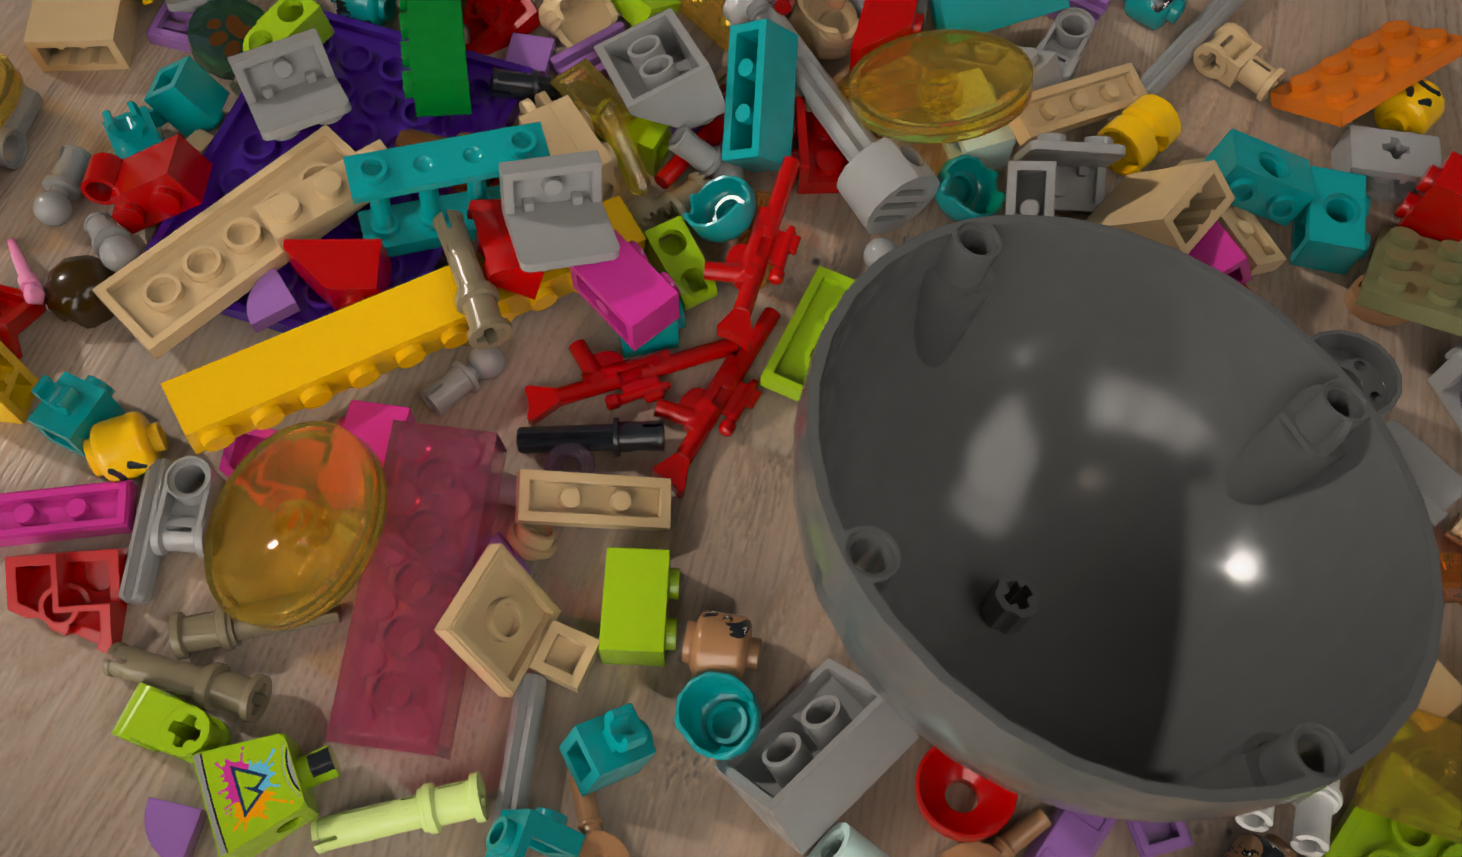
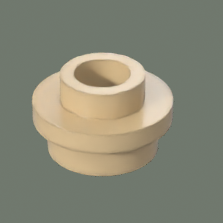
[507,523,558,561]

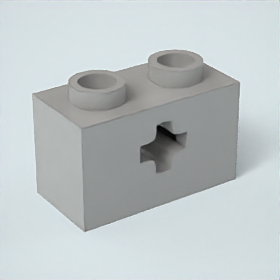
[1331,124,1442,203]

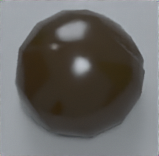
[43,255,116,329]

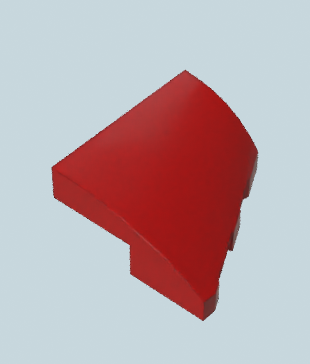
[463,0,541,55]
[466,199,545,300]
[5,547,128,653]

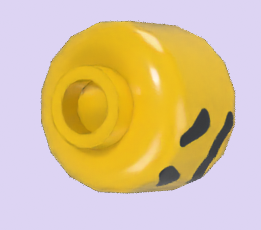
[1373,79,1445,135]
[83,411,169,482]

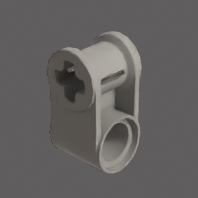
[1036,7,1095,82]
[150,456,228,559]

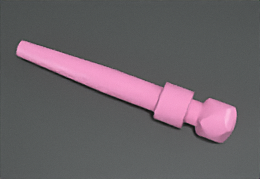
[7,238,45,305]

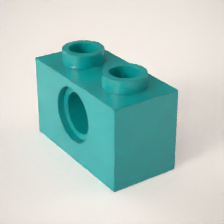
[1204,128,1316,227]
[1290,165,1371,275]

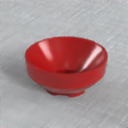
[914,746,1018,842]

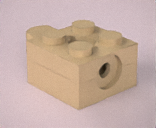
[518,91,620,202]

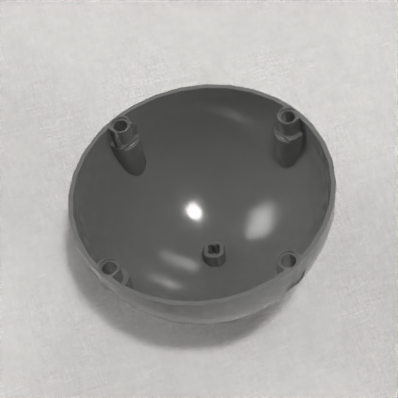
[793,214,1444,823]

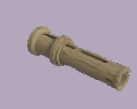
[432,209,513,350]
[168,589,342,660]
[103,642,272,723]

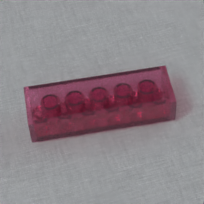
[325,420,507,760]

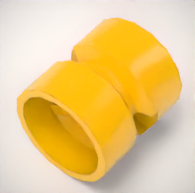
[1097,94,1181,177]

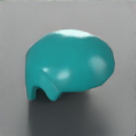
[935,154,1006,222]
[683,175,756,243]
[674,671,761,760]

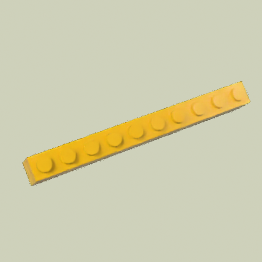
[160,195,646,455]

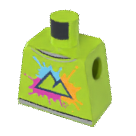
[191,733,341,857]

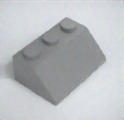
[594,8,725,129]
[714,657,919,855]

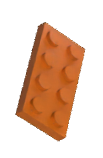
[1271,20,1462,127]

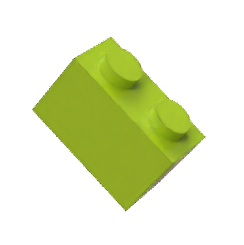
[599,547,680,667]

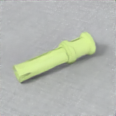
[311,771,489,854]

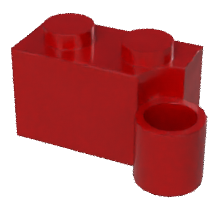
[80,134,213,234]

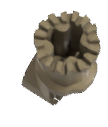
[628,171,710,234]

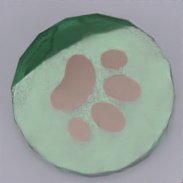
[188,0,265,81]

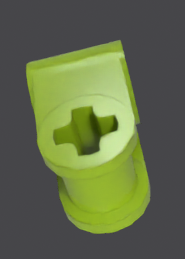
[111,682,231,764]

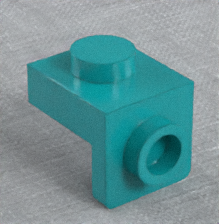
[485,807,586,857]

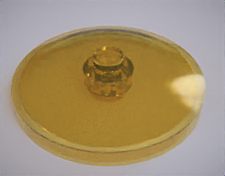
[848,29,1033,144]
[204,421,387,631]

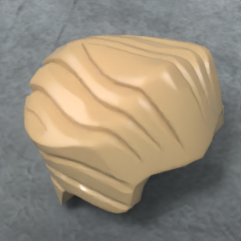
[539,0,618,48]
[789,0,859,59]

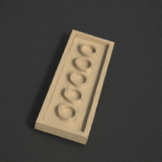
[92,125,368,360]

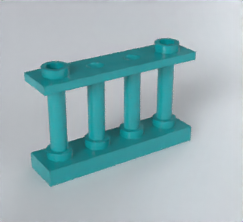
[343,122,550,257]

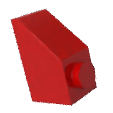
[849,0,925,81]
[283,239,392,311]

